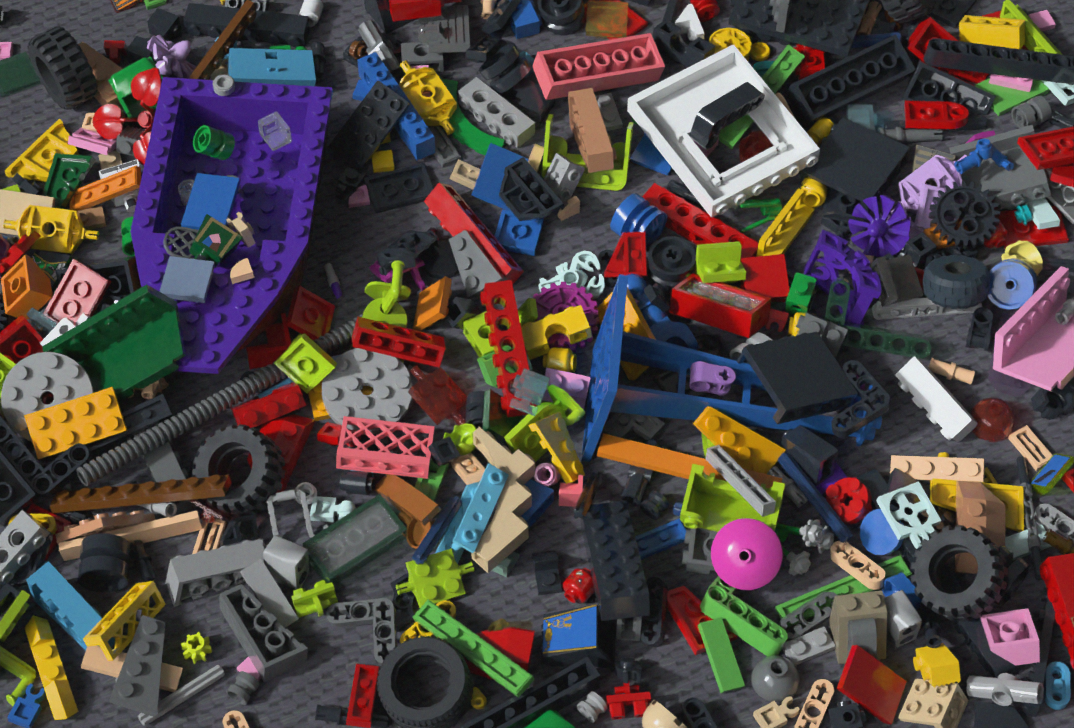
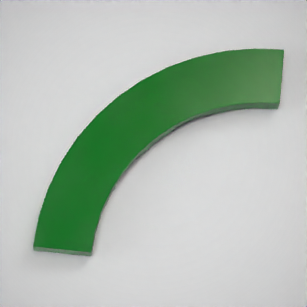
[440,78,505,155]

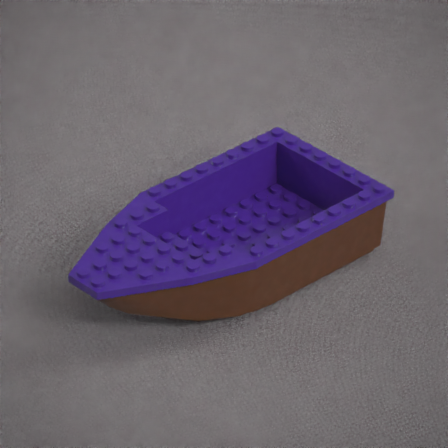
[130,77,333,374]

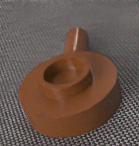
[398,512,435,549]

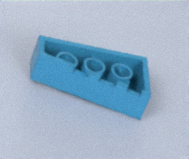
[26,561,115,650]

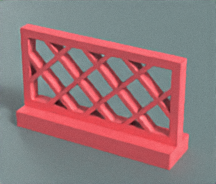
[336,416,435,479]

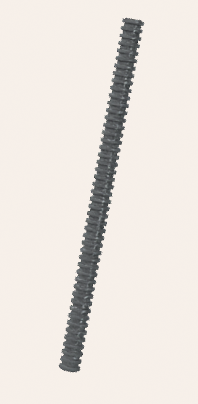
[77,314,363,486]

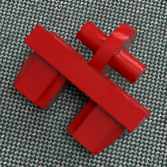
[605,680,651,720]

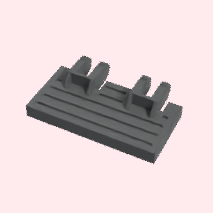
[418,5,470,53]

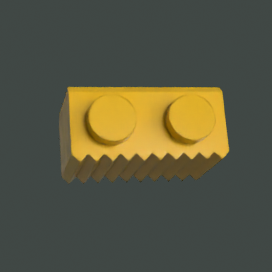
[913,643,961,687]

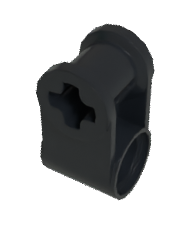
[965,307,993,351]

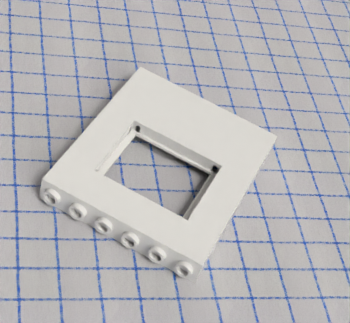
[627,44,820,218]

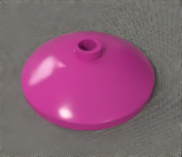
[711,518,783,590]

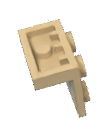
[899,679,969,728]

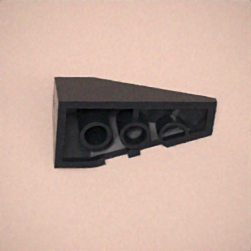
[902,59,996,115]

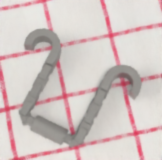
[258,489,329,549]

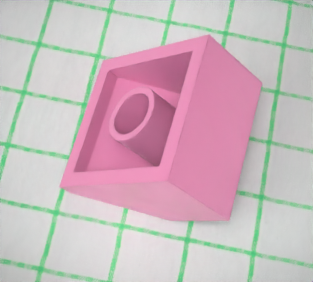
[980,608,1040,665]

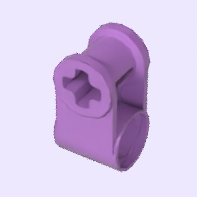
[690,361,736,396]

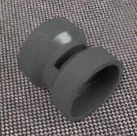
[226,671,260,705]

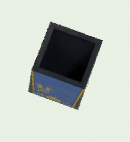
[540,604,615,668]

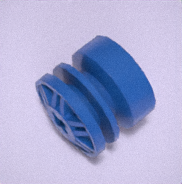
[610,193,667,249]

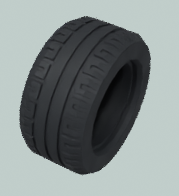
[377,636,474,728]

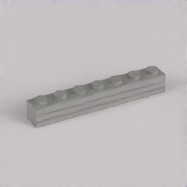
[706,445,776,517]

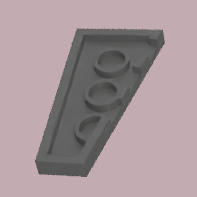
[109,615,165,717]

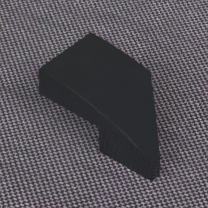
[220,514,259,546]

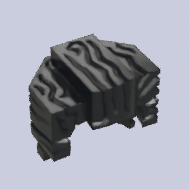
[1031,382,1074,420]

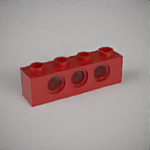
[352,316,446,368]

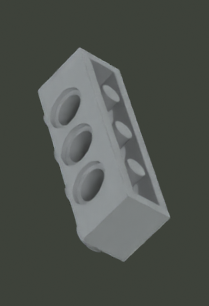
[459,77,535,148]
[0,510,50,589]

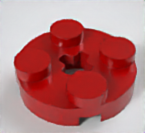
[825,477,872,525]

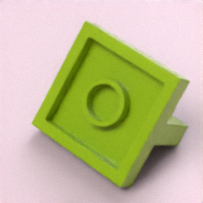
[694,241,746,284]
[274,333,338,394]

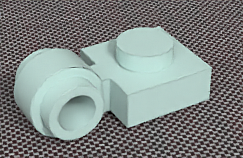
[310,496,357,523]

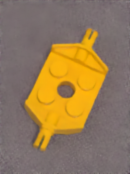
[399,60,457,135]
[3,205,99,254]

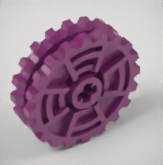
[533,281,600,353]

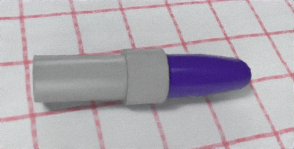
[324,263,342,299]

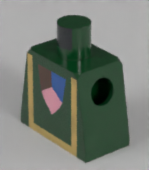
[189,214,243,268]

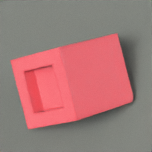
[559,475,583,507]

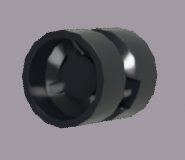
[465,391,485,429]

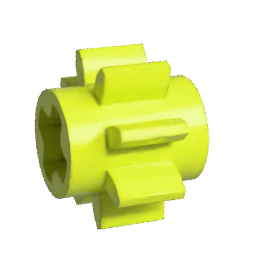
[181,632,212,664]

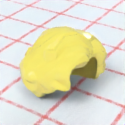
[1001,240,1043,276]

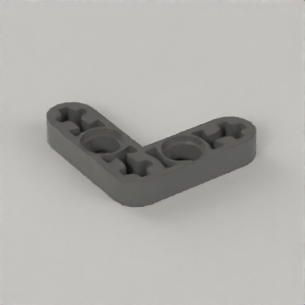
[326,598,397,666]

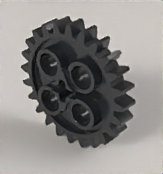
[928,181,1000,250]

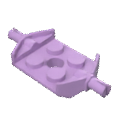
[890,155,967,214]

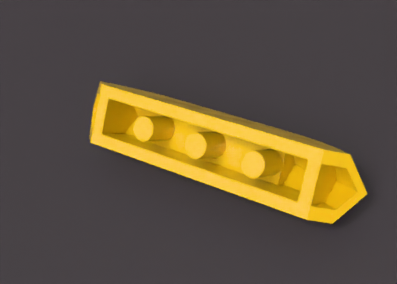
[25,615,78,720]

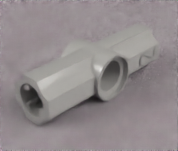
[966,673,1044,706]

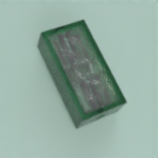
[303,494,407,586]

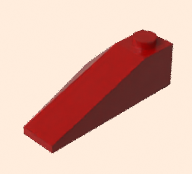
[0,315,43,364]
[464,627,535,680]

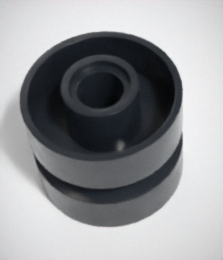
[77,533,131,592]

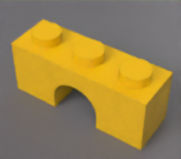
[521,305,592,360]

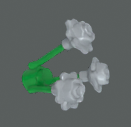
[775,520,834,576]

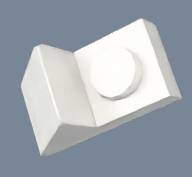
[675,4,704,41]

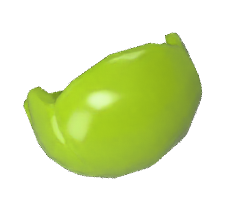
[443,423,477,456]

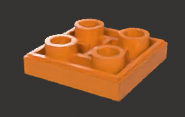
[413,276,452,331]

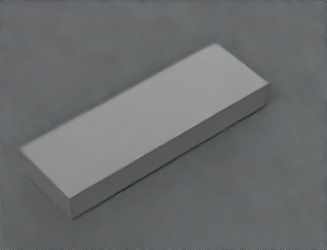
[240,559,299,628]

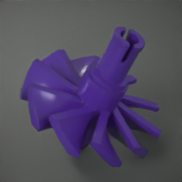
[848,195,911,258]

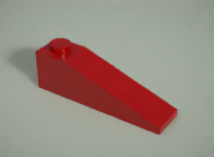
[908,17,989,84]

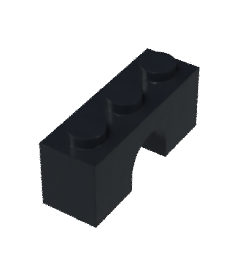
[126,8,181,64]
[652,19,716,67]
[872,232,937,292]

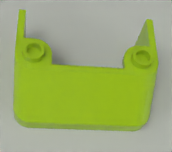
[542,114,633,190]

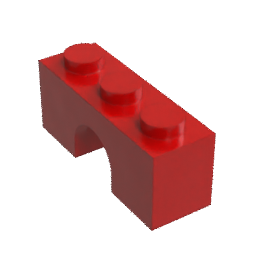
[231,382,306,428]

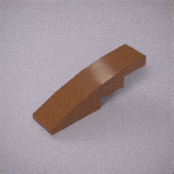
[374,474,441,526]

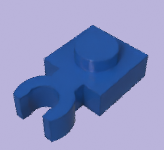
[7,684,46,728]

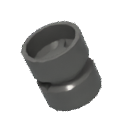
[1011,96,1052,128]

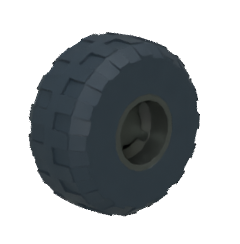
[923,255,990,309]

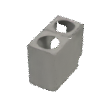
[263,535,310,590]
[884,590,922,648]

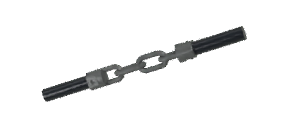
[1016,456,1043,580]

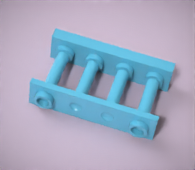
[435,463,509,564]

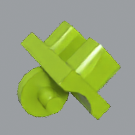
[291,580,338,618]

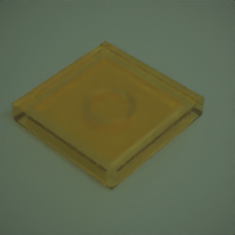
[586,0,628,38]

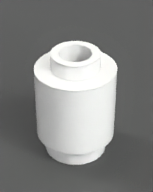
[299,0,323,27]

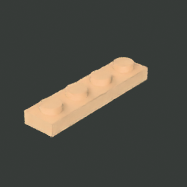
[890,455,985,483]

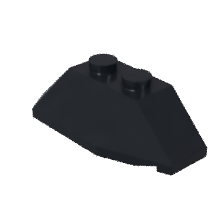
[499,157,564,221]

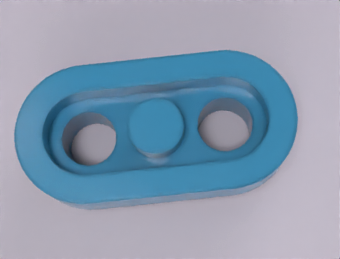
[1044,662,1071,710]

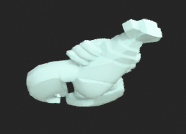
[539,251,605,299]

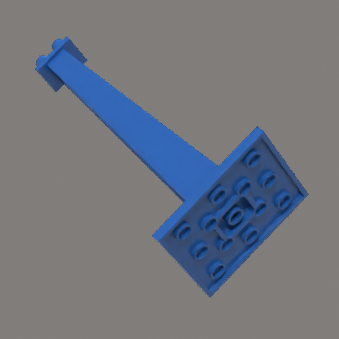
[581,274,882,462]

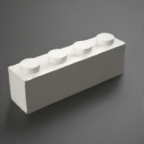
[895,356,979,442]

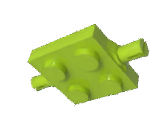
[396,548,474,608]

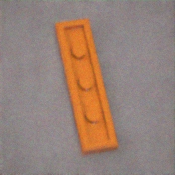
[70,165,141,211]

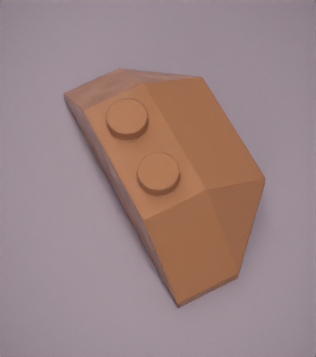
[955,480,1005,574]

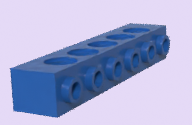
[357,52,435,160]

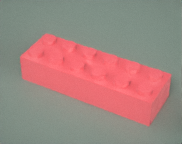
[532,33,665,100]

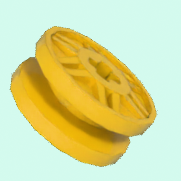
[709,28,751,61]

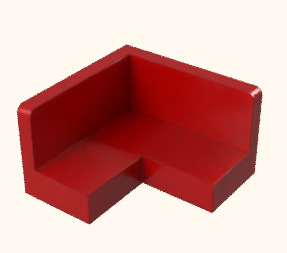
[246,313,291,369]

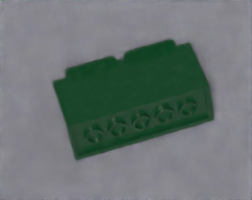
[42,284,186,402]

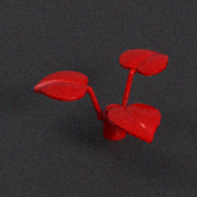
[92,67,162,165]

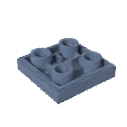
[160,256,215,303]

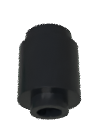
[340,470,376,495]

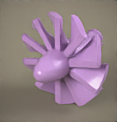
[147,35,196,79]

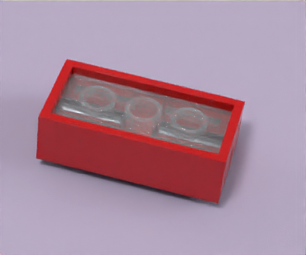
[670,273,771,338]

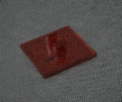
[189,499,233,524]

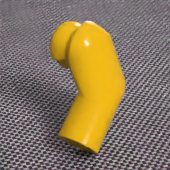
[471,687,487,709]

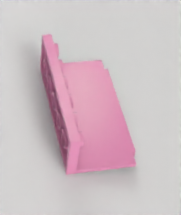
[993,266,1074,391]

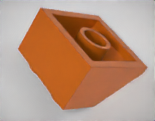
[1,255,53,320]

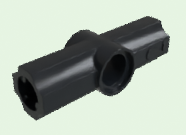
[621,439,662,506]

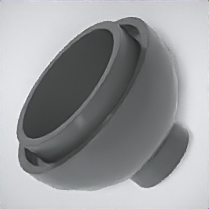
[751,655,800,702]

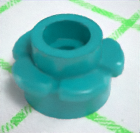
[1014,205,1032,225]

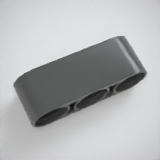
[847,618,877,659]

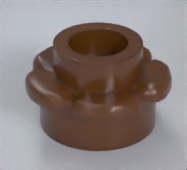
[349,41,367,60]

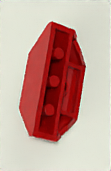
[247,414,315,493]

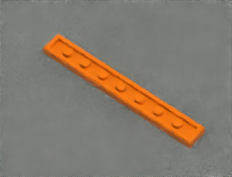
[597,433,783,488]

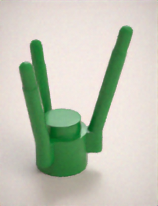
[740,198,782,233]

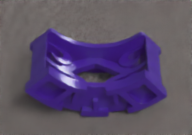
[803,230,881,329]

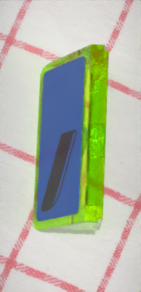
[1029,453,1074,496]

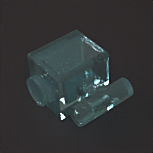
[509,368,550,416]

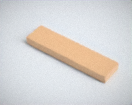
[81,645,183,692]

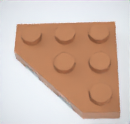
[55,510,155,543]

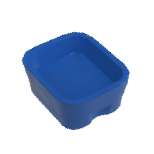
[882,572,922,610]

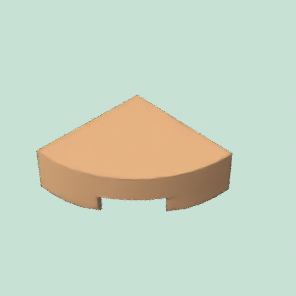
[558,196,580,221]
[230,258,254,284]

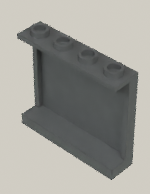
[949,125,1051,215]

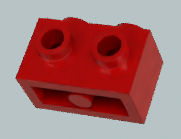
[793,44,825,80]

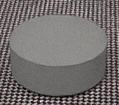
[213,75,235,96]

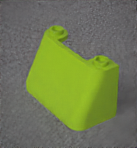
[680,464,785,532]

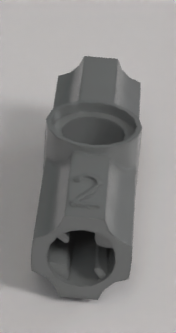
[358,20,402,77]

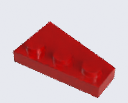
[667,586,738,655]

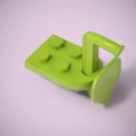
[362,260,411,363]
[504,378,585,462]
[0,590,36,706]

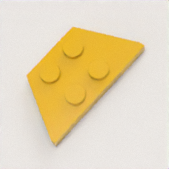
[5,119,79,182]

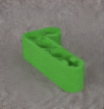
[700,576,788,656]

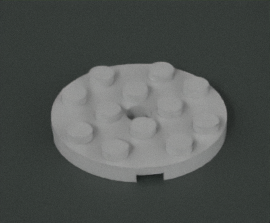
[322,348,412,435]
[1,352,94,441]

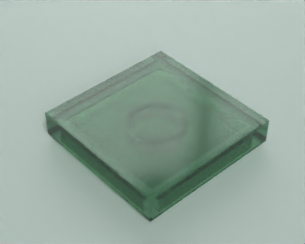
[0,52,41,98]

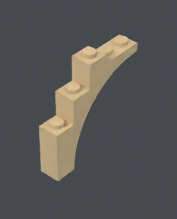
[471,427,535,573]

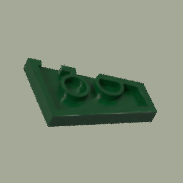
[42,153,96,209]

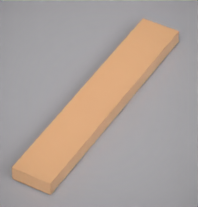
[58,511,202,561]

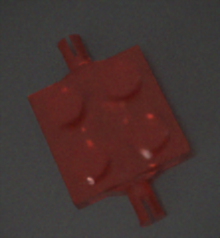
[408,365,467,426]

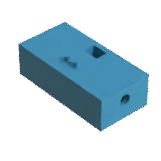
[227,48,316,86]

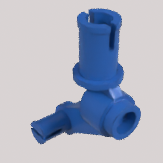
[954,138,1014,174]

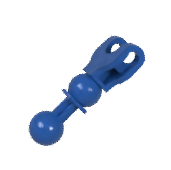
[627,274,700,371]

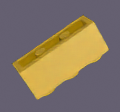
[959,15,1025,49]

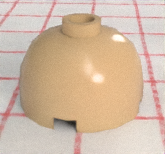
[642,700,687,728]

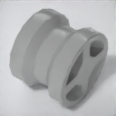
[577,691,608,723]

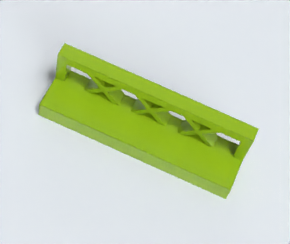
[1000,0,1062,55]

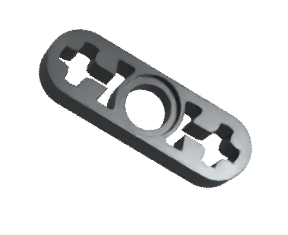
[778,591,838,639]

